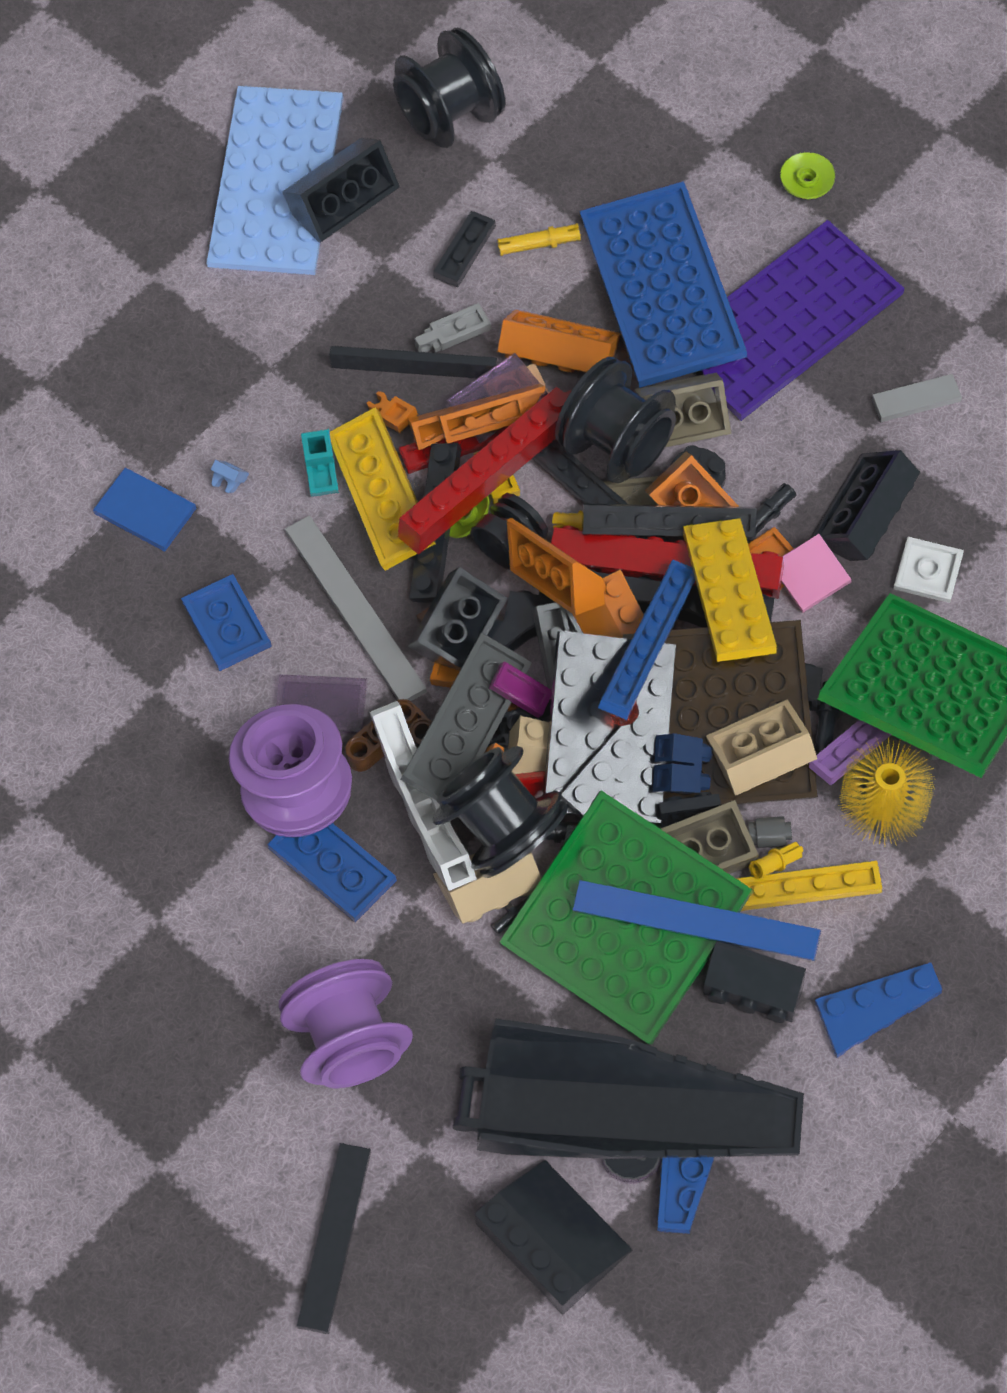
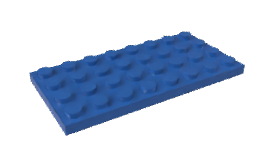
[580,181,747,388]

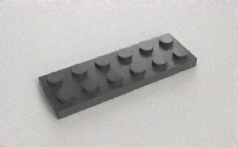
[400,633,532,801]

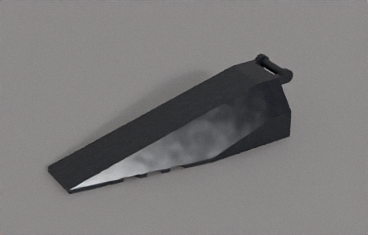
[453,1018,804,1159]

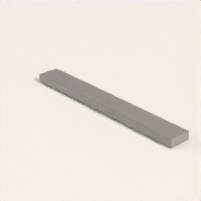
[285,515,427,701]

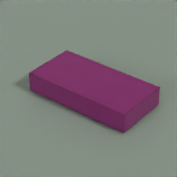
[489,661,552,718]

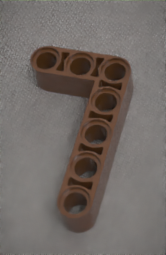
[345,699,432,772]

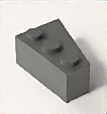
[532,603,583,690]

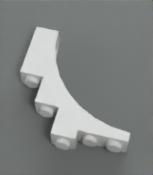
[370,701,477,891]

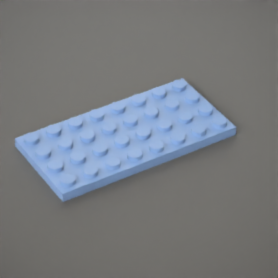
[207,86,343,275]

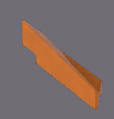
[408,383,545,450]

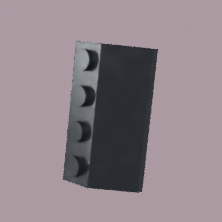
[282,137,400,242]
[809,450,921,561]

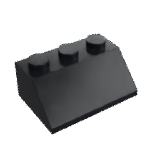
[408,567,508,671]
[704,941,806,1023]

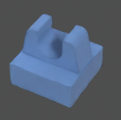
[211,460,249,493]

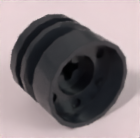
[471,493,548,570]

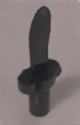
[491,894,531,934]

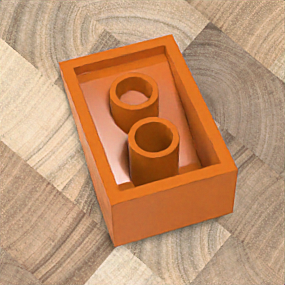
[645,451,739,507]

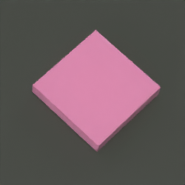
[782,534,851,613]

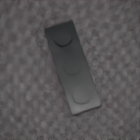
[433,210,496,288]

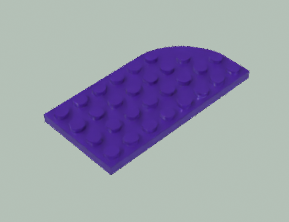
[700,220,904,421]

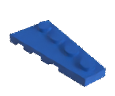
[815,963,942,1058]
[658,1157,715,1234]

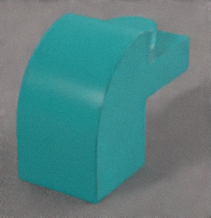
[301,429,339,497]

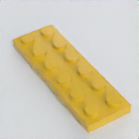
[330,407,435,571]
[683,518,777,662]

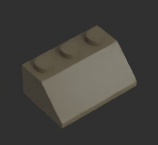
[634,373,731,448]

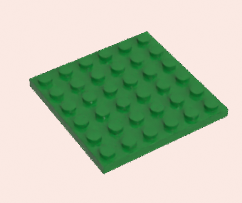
[818,593,1007,778]
[499,790,754,1045]

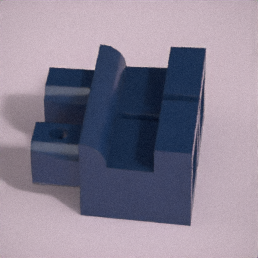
[653,733,712,794]

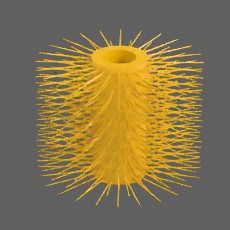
[838,738,935,847]

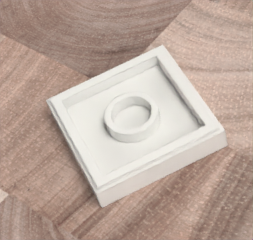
[894,537,964,603]

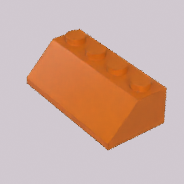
[497,309,621,373]
[507,518,606,616]
[573,570,644,638]

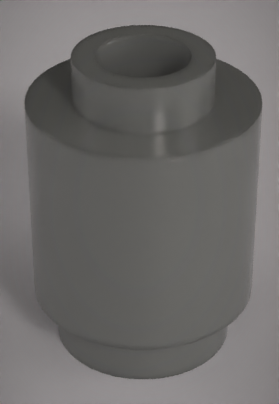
[748,816,792,848]

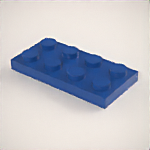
[267,823,397,923]

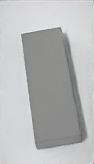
[872,374,962,422]

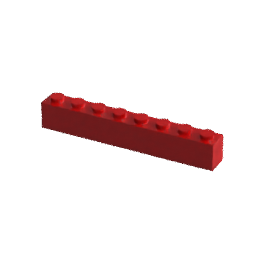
[397,387,568,554]
[551,526,784,599]

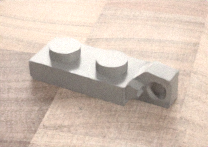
[414,303,491,352]

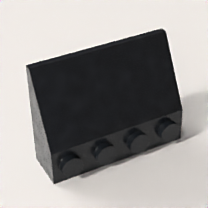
[475,1160,633,1315]

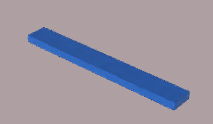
[598,560,696,720]
[573,880,821,961]

